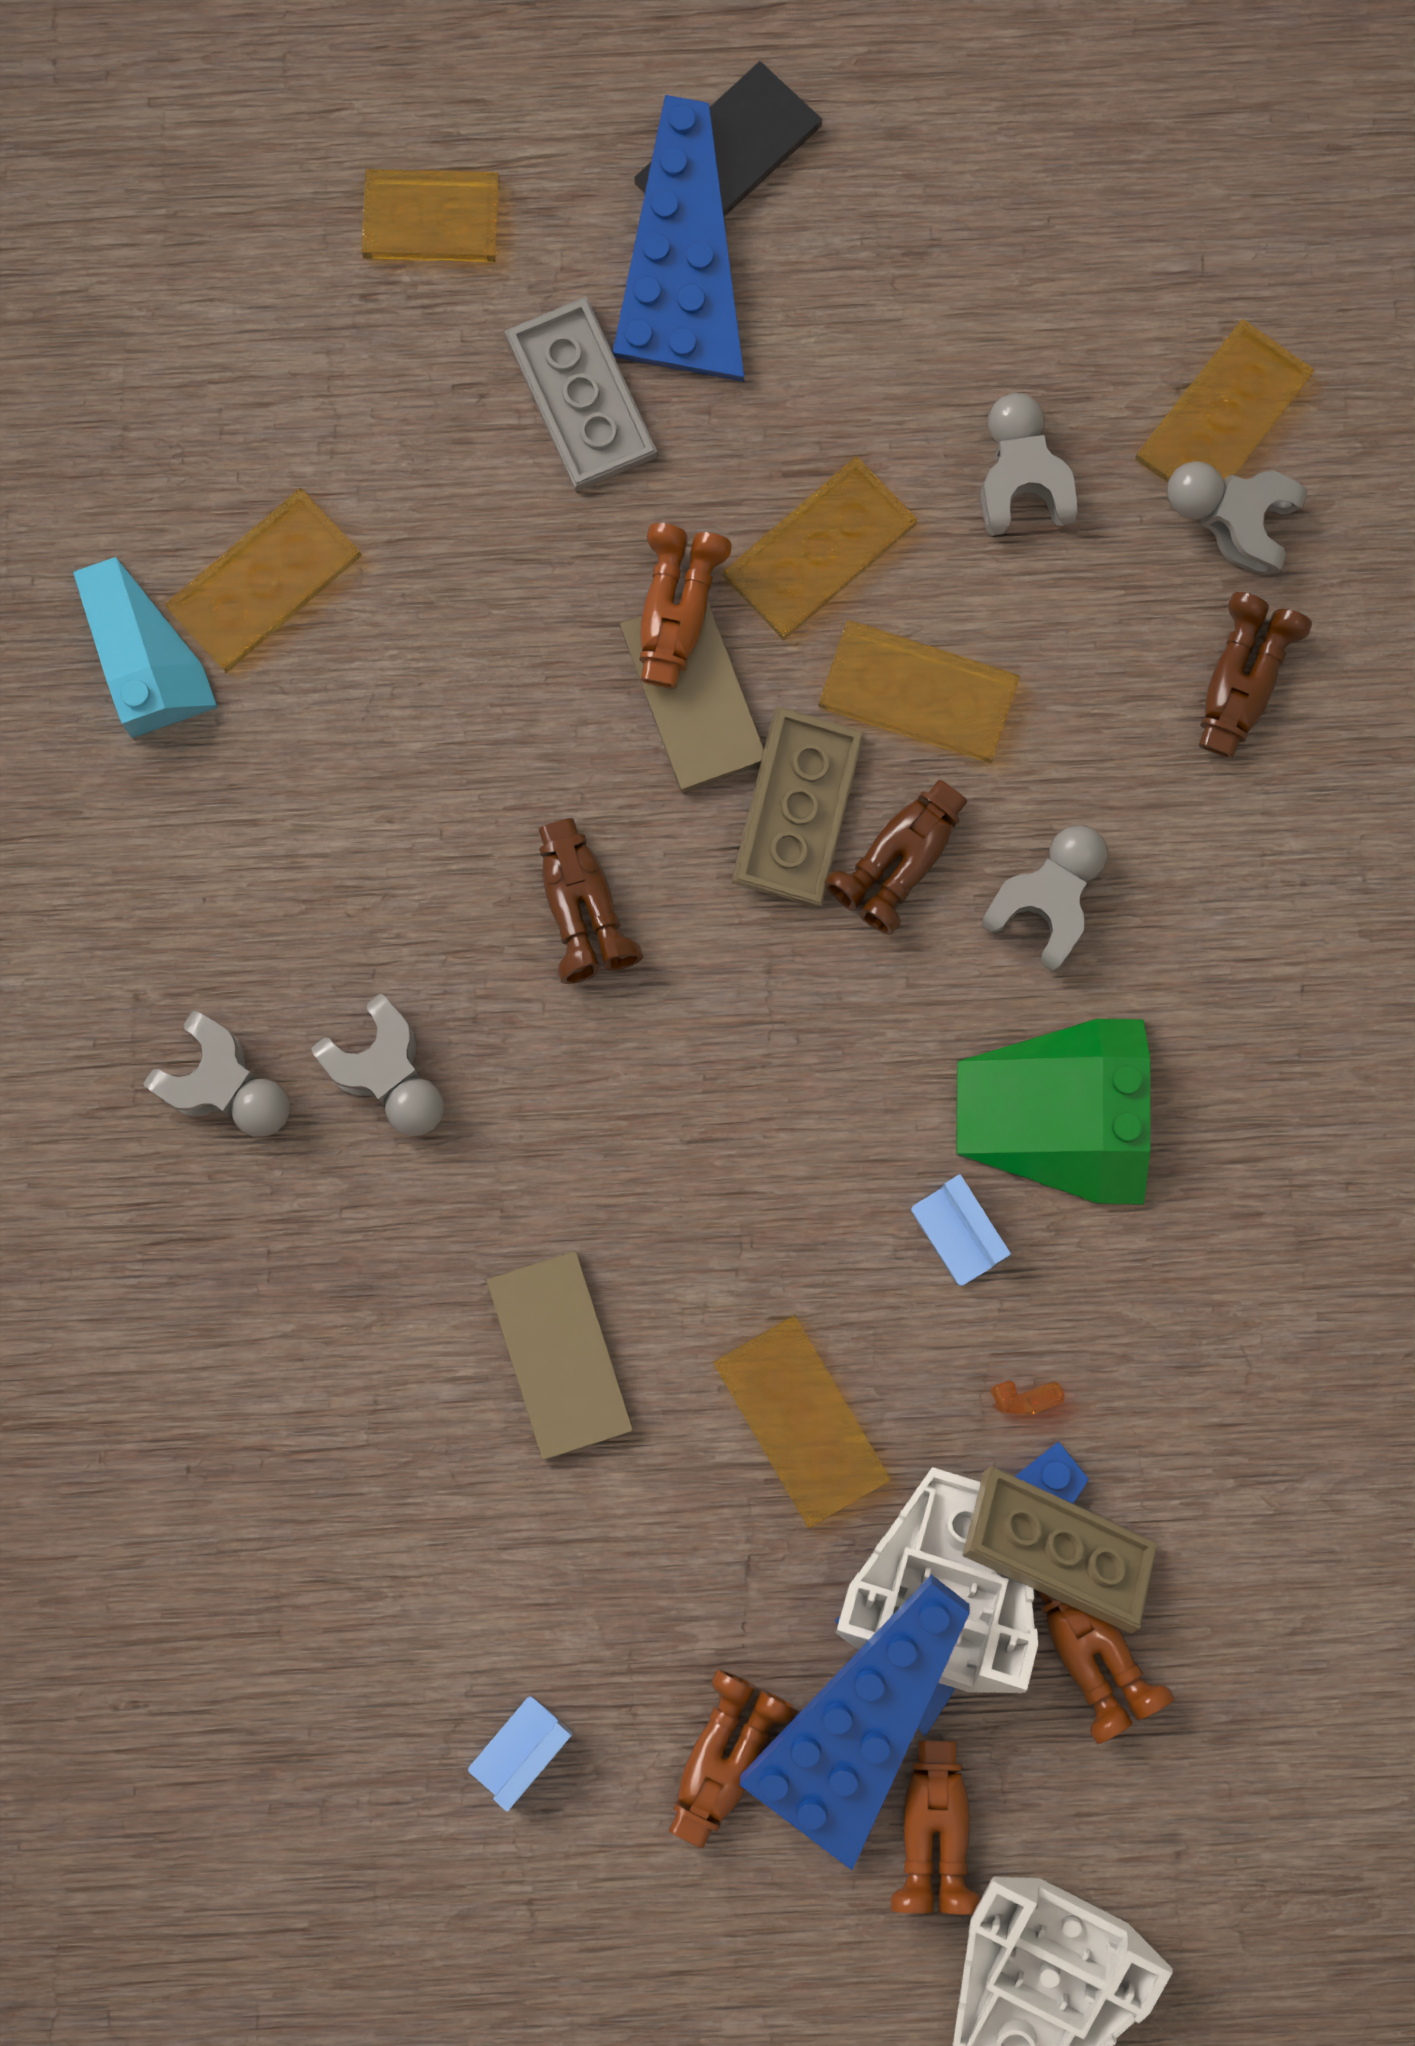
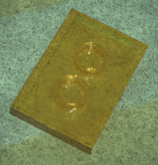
[362,169,499,262]

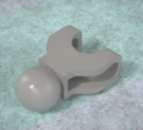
[980,392,1078,536]
[1167,461,1307,575]
[982,825,1108,972]
[311,994,444,1136]
[143,1011,290,1137]

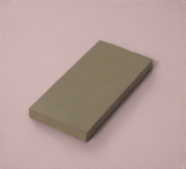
[620,600,764,793]
[731,706,864,908]
[486,1250,633,1461]
[962,1466,1158,1634]

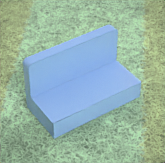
[911,1174,1011,1286]
[468,1696,574,1812]

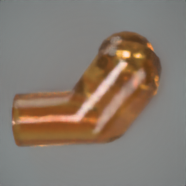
[990,1380,1065,1415]

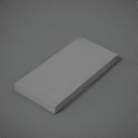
[505,297,658,492]

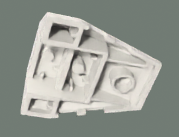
[836,1467,1038,1693]
[953,1877,1172,2046]

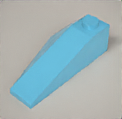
[73,557,218,738]

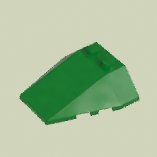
[956,1018,1150,1205]

